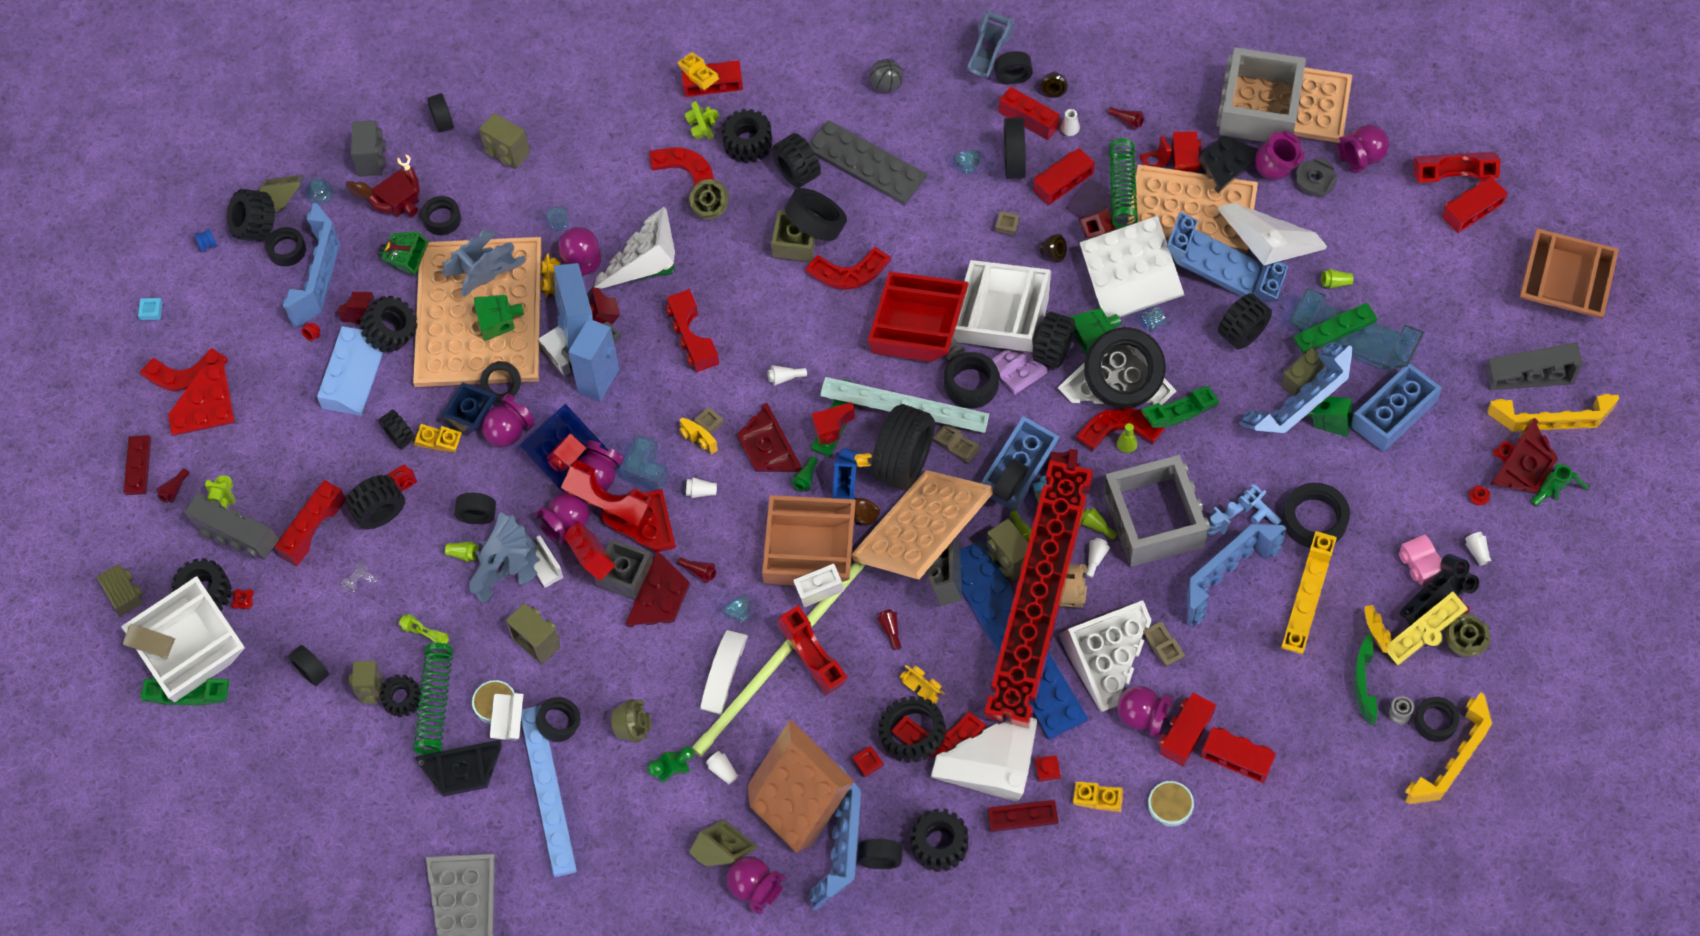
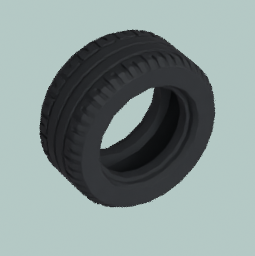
[1084,327,1166,409]
[871,404,935,490]

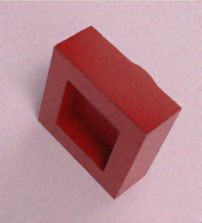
[852,745,883,778]
[1035,755,1061,782]

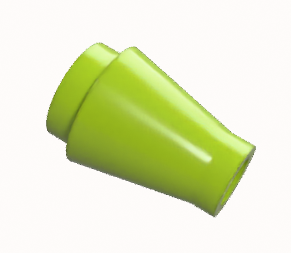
[1321,269,1353,289]
[445,541,479,562]

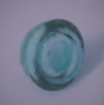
[953,150,981,174]
[306,178,334,205]
[721,594,750,623]

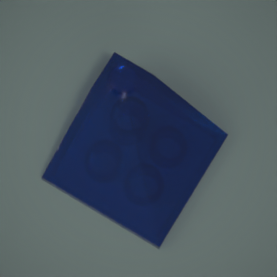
[520,403,608,492]

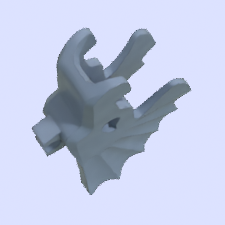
[967,9,1016,78]
[441,230,526,297]
[469,512,540,603]

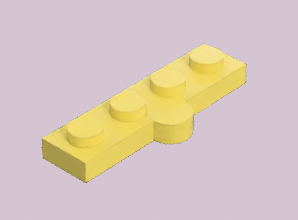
[1387,592,1468,666]

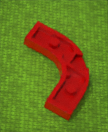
[649,147,714,185]
[805,246,891,289]
[140,348,228,392]
[1076,408,1165,451]
[891,711,986,758]

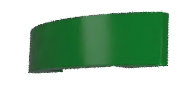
[1141,386,1220,428]
[1354,634,1378,725]
[141,679,230,706]

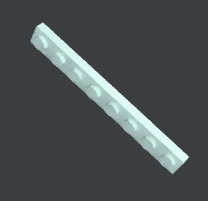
[820,377,989,433]

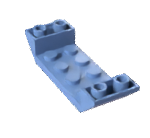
[283,203,340,327]
[1167,211,1289,301]
[1239,342,1352,433]
[1186,524,1286,627]
[810,765,861,910]

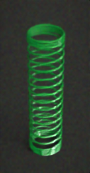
[1109,138,1138,229]
[413,642,454,755]

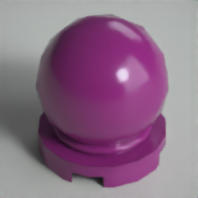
[1337,124,1389,173]
[1254,131,1305,180]
[558,227,602,277]
[481,394,535,447]
[579,440,624,491]
[534,492,590,546]
[1117,686,1173,738]
[726,856,786,915]

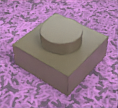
[995,211,1020,236]
[694,407,724,434]

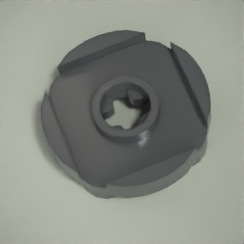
[1296,158,1337,198]

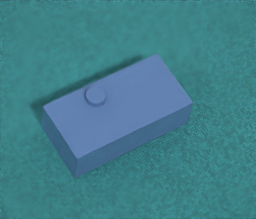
[554,263,592,349]
[568,318,620,402]
[1351,363,1442,452]
[981,416,1060,511]

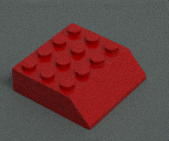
[868,271,969,362]

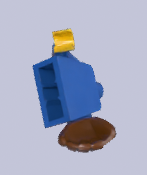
[832,448,880,525]

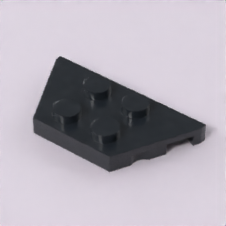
[1198,136,1258,193]
[415,739,502,797]

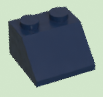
[441,382,497,435]

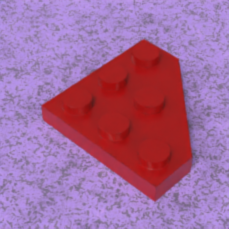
[168,363,235,436]
[601,489,676,553]

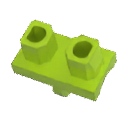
[685,101,719,140]
[205,475,236,509]

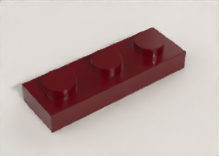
[124,435,151,495]
[987,800,1059,832]

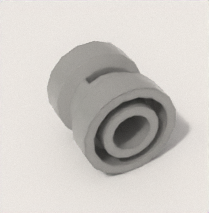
[1388,696,1414,725]

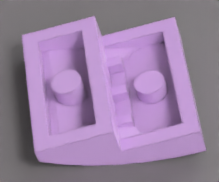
[992,349,1047,395]

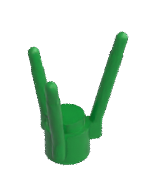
[1554,463,1589,500]

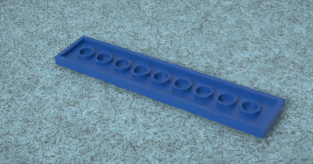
[961,540,1088,740]

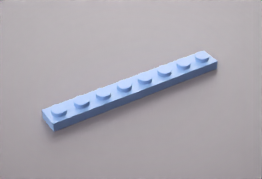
[521,705,577,877]

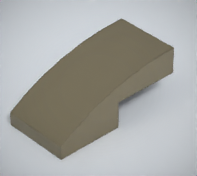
[933,424,981,464]
[1143,621,1185,667]
[123,624,175,659]

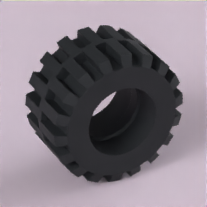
[721,109,772,163]
[772,133,821,188]
[227,189,275,242]
[1218,293,1272,350]
[360,295,417,353]
[1032,311,1075,368]
[345,474,406,529]
[171,558,232,611]
[911,808,968,872]

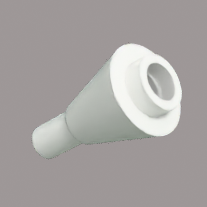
[768,365,807,386]
[1084,538,1110,578]

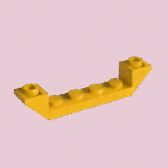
[1487,394,1619,432]
[1281,531,1337,655]
[1405,692,1492,804]

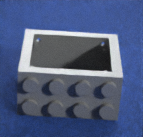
[1216,47,1306,142]
[1103,455,1210,567]

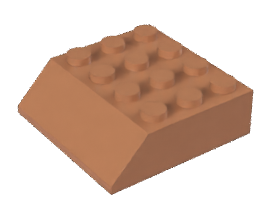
[1520,229,1619,319]
[762,495,856,586]
[748,720,854,853]

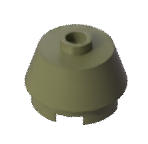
[690,179,729,219]
[1445,614,1490,658]
[611,698,651,743]

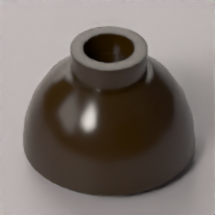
[1040,72,1068,98]
[1040,234,1067,263]

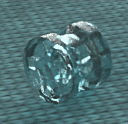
[547,206,569,232]
[1142,306,1167,332]

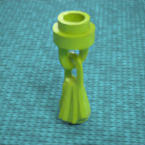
[399,614,449,644]

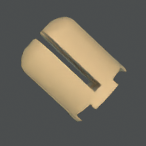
[1060,564,1087,608]

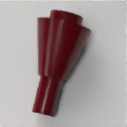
[1108,107,1144,130]
[156,468,189,503]
[678,557,717,583]
[876,609,902,651]

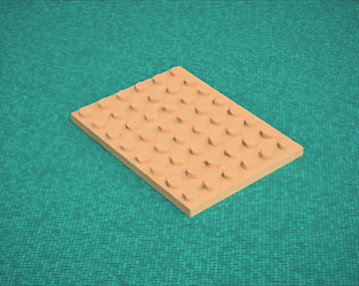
[413,237,542,387]

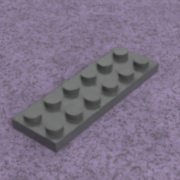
[809,120,927,206]

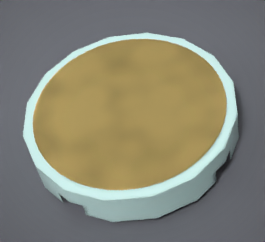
[472,680,514,724]
[1148,781,1194,826]

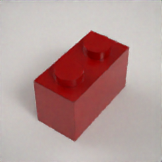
[1171,131,1202,173]
[546,434,586,472]

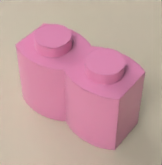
[1399,534,1442,586]

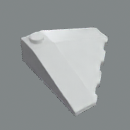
[1218,203,1327,265]
[594,207,675,289]
[1058,345,1176,405]
[1059,600,1152,712]
[931,718,1037,802]

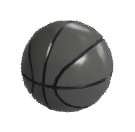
[869,59,903,94]

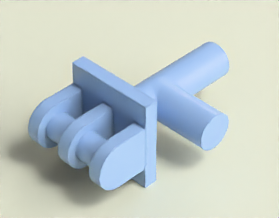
[1238,484,1282,525]
[1207,502,1245,536]

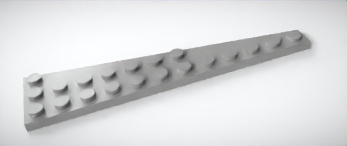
[426,854,495,936]

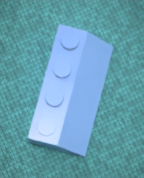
[317,326,383,416]

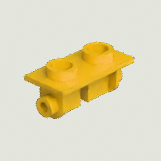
[541,254,561,298]
[900,665,945,704]

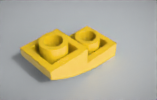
[677,52,719,90]
[679,417,718,454]
[414,424,462,452]
[1365,605,1391,653]
[1073,782,1123,812]

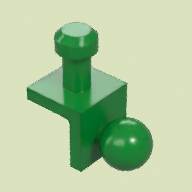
[647,746,694,783]

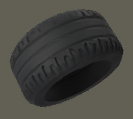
[944,351,999,408]

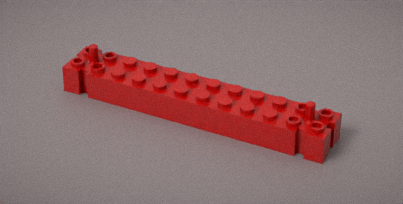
[984,460,1093,728]

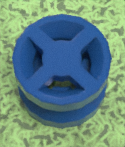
[194,228,217,252]

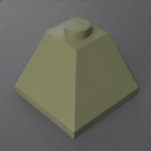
[259,174,305,212]
[689,819,758,866]

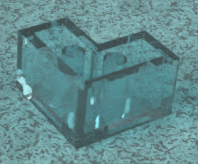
[619,434,669,491]

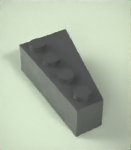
[1485,342,1583,390]
[184,492,279,560]
[926,536,962,606]

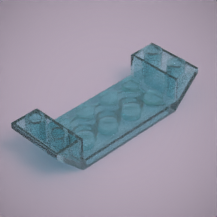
[1290,288,1424,370]

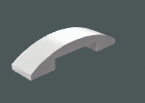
[700,630,748,715]

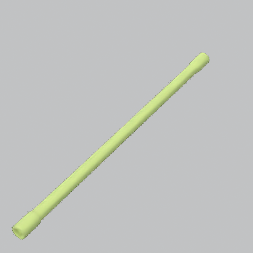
[692,562,866,757]

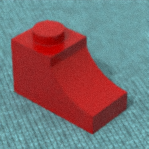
[812,402,855,445]

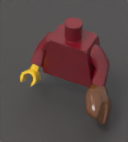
[346,154,420,217]

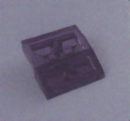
[1066,179,1124,219]

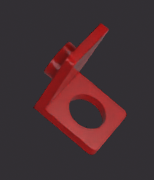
[1140,136,1172,168]
[388,464,417,492]

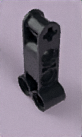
[1400,554,1479,627]

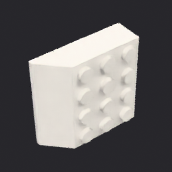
[1080,216,1184,317]
[953,260,1051,352]
[121,576,245,702]

